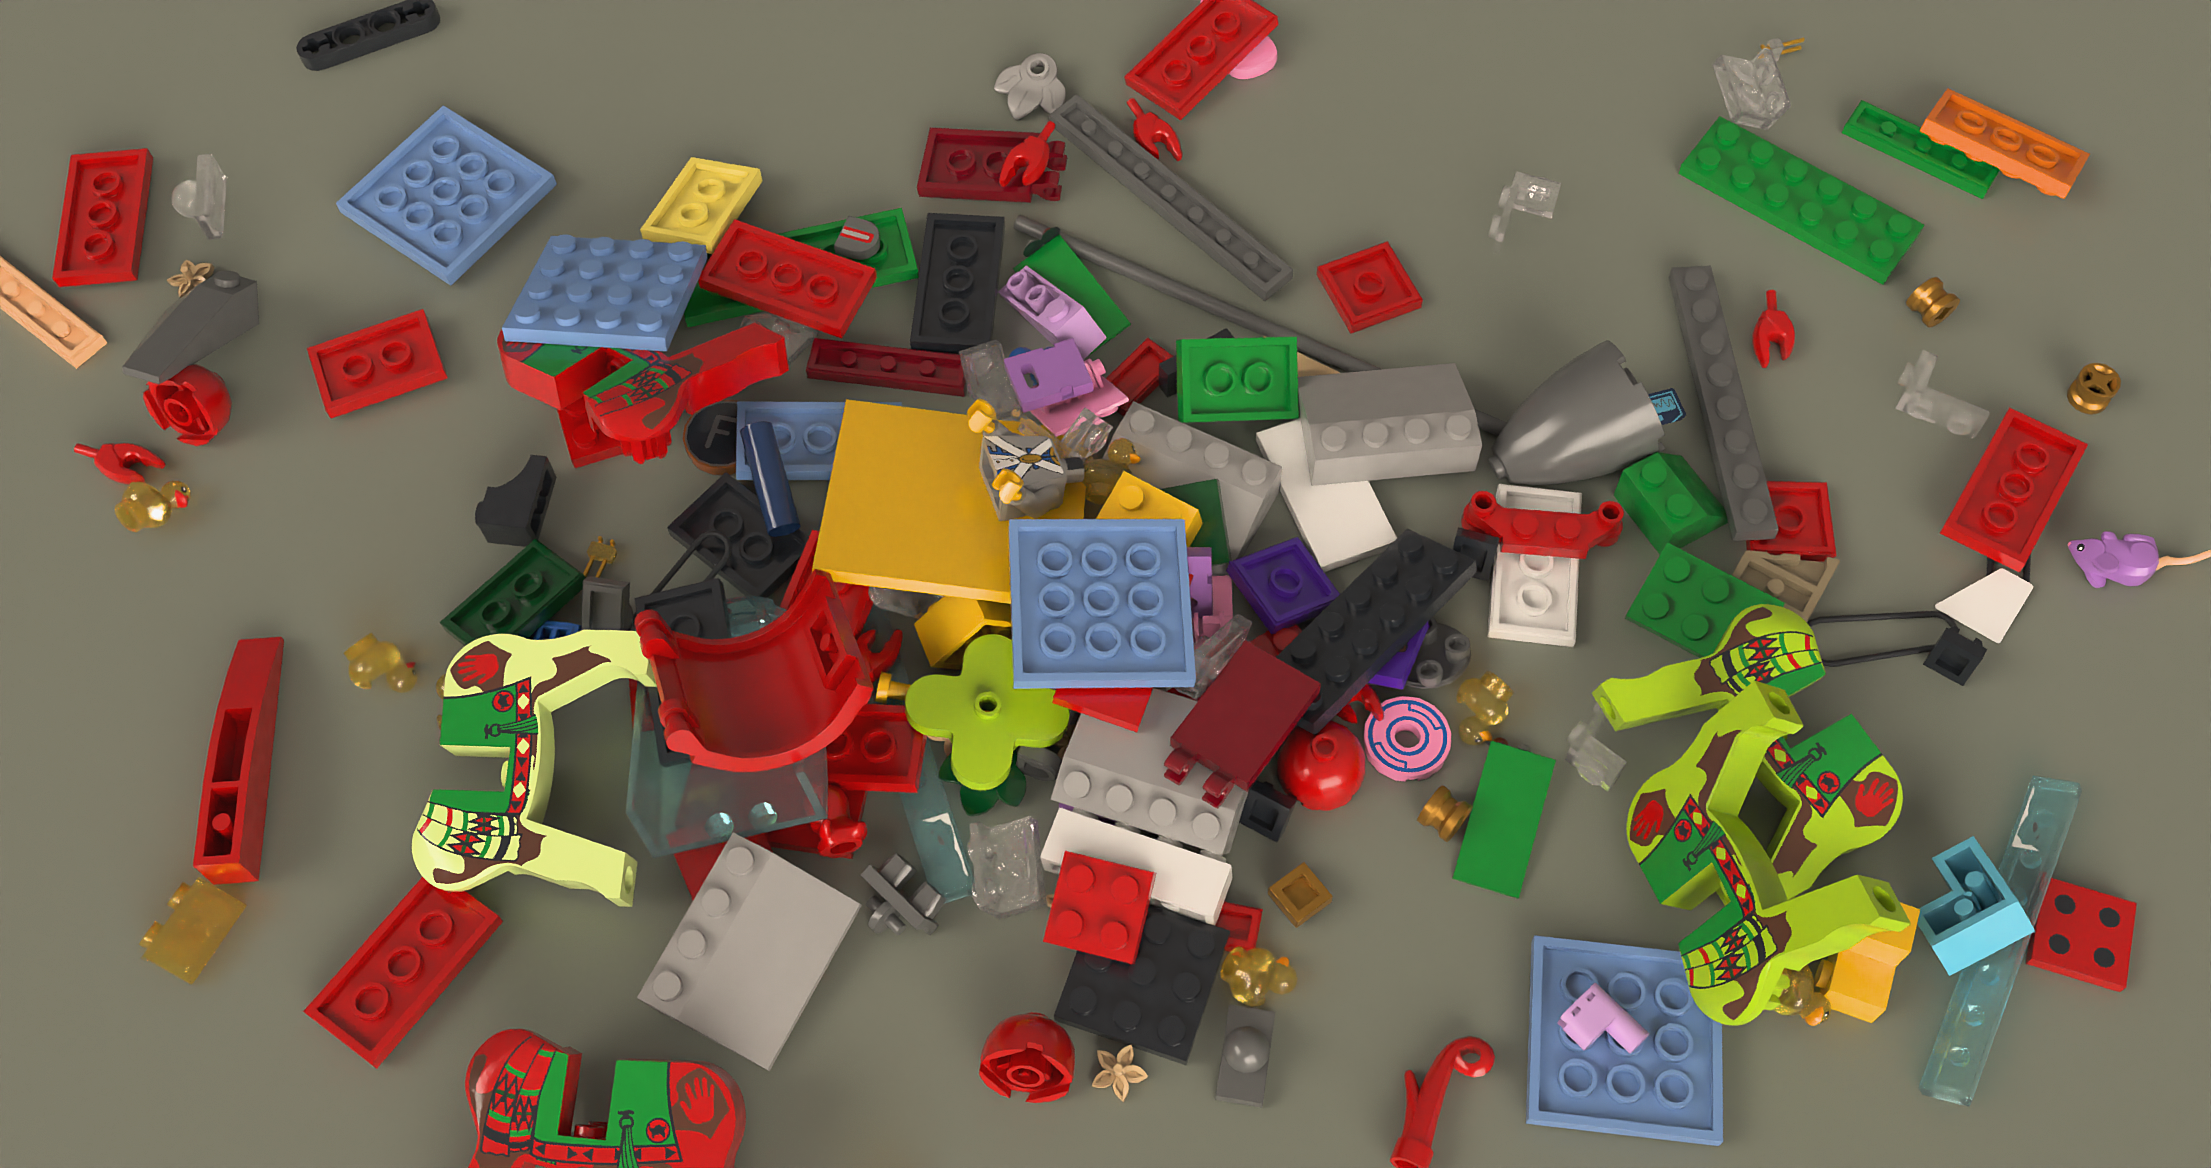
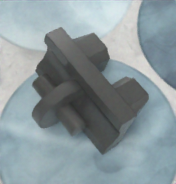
[860,853,947,936]

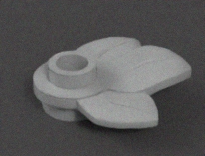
[994,53,1066,120]

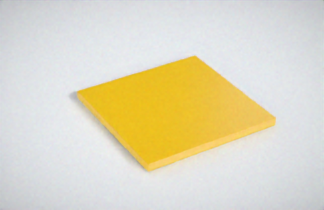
[812,399,1090,604]

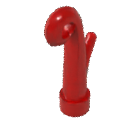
[1390,1036,1495,1168]

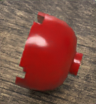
[143,364,232,446]
[1277,720,1365,811]
[979,1012,1075,1103]

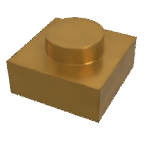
[1268,862,1333,928]

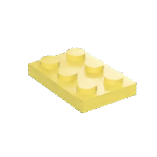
[640,157,763,254]

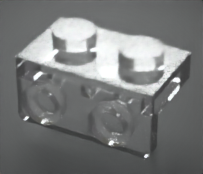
[1174,614,1252,700]
[968,816,1047,920]

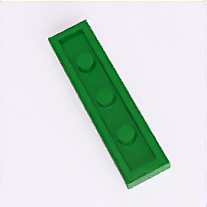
[1842,100,2000,199]

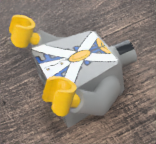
[967,399,1084,521]

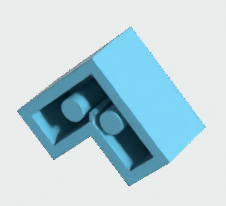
[1917,836,2035,976]

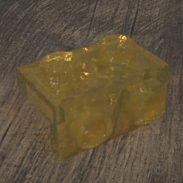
[138,877,247,985]

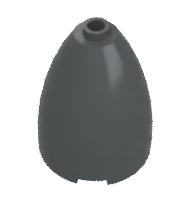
[1488,340,1665,485]

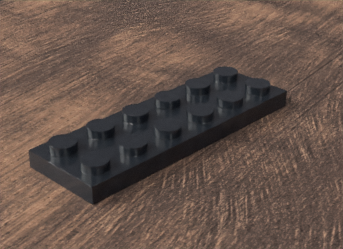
[1276,528,1477,736]

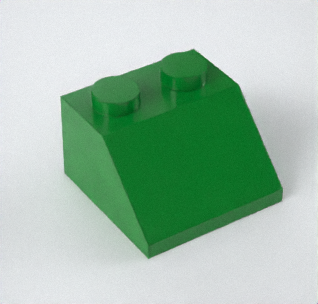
[1613,452,1728,555]

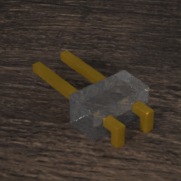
[1757,37,1805,64]

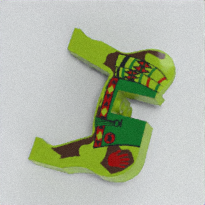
[1592,604,1903,906]
[1626,680,1911,1026]

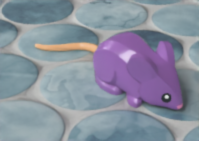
[2068,532,2211,588]

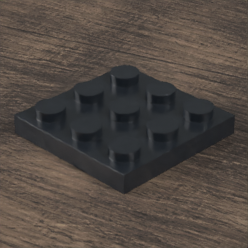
[1054,904,1230,1065]

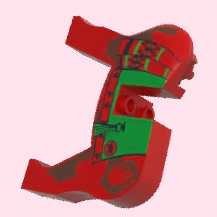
[497,322,789,464]
[465,1029,746,1168]

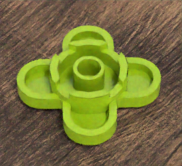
[905,634,1070,790]

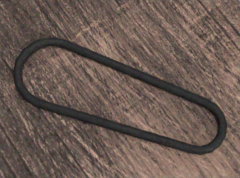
[1807,611,1959,667]

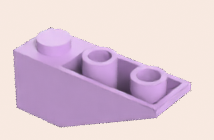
[998,266,1107,360]

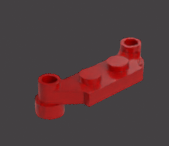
[1461,491,1624,559]

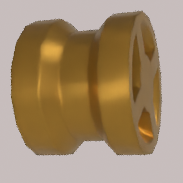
[1906,277,1960,328]
[2067,363,2121,415]
[1417,785,1473,842]

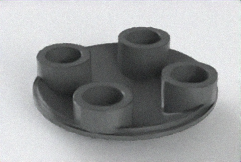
[1405,617,1471,689]

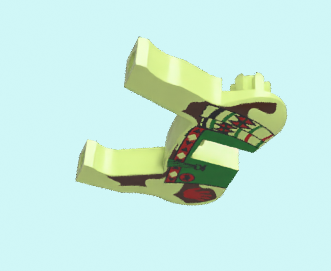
[412,630,657,907]

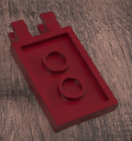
[917,127,1068,203]
[1164,640,1321,809]

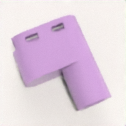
[1557,983,1650,1054]

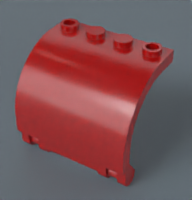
[634,569,874,772]

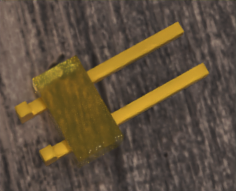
[583,536,617,578]

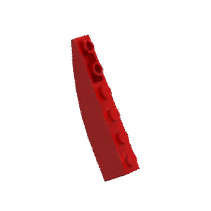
[193,636,284,885]

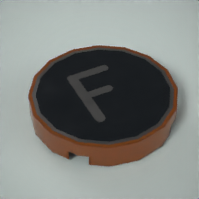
[683,400,737,475]

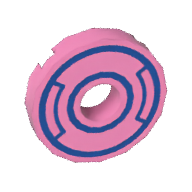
[1363,696,1451,782]

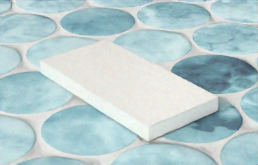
[1256,418,1397,573]
[1487,484,1582,647]

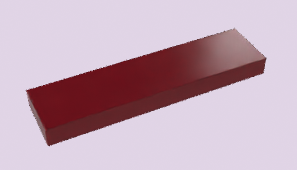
[806,338,971,397]

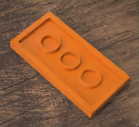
[1920,88,2090,199]

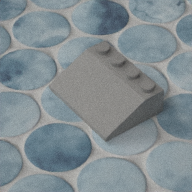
[1298,363,1482,486]
[1084,401,1282,576]
[1050,688,1249,855]
[637,832,862,1071]

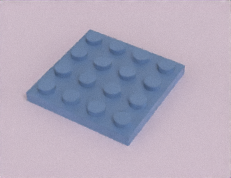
[336,105,557,286]
[502,235,707,351]
[1008,519,1196,689]
[1526,935,1723,1146]

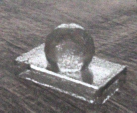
[171,154,226,240]

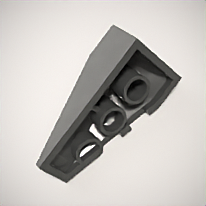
[122,271,259,384]

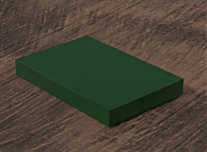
[440,539,586,646]

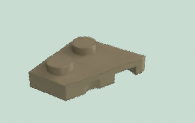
[1732,550,1840,622]

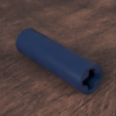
[740,421,801,537]

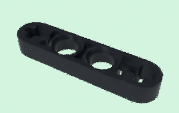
[296,0,440,71]

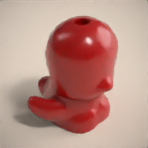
[804,783,868,858]

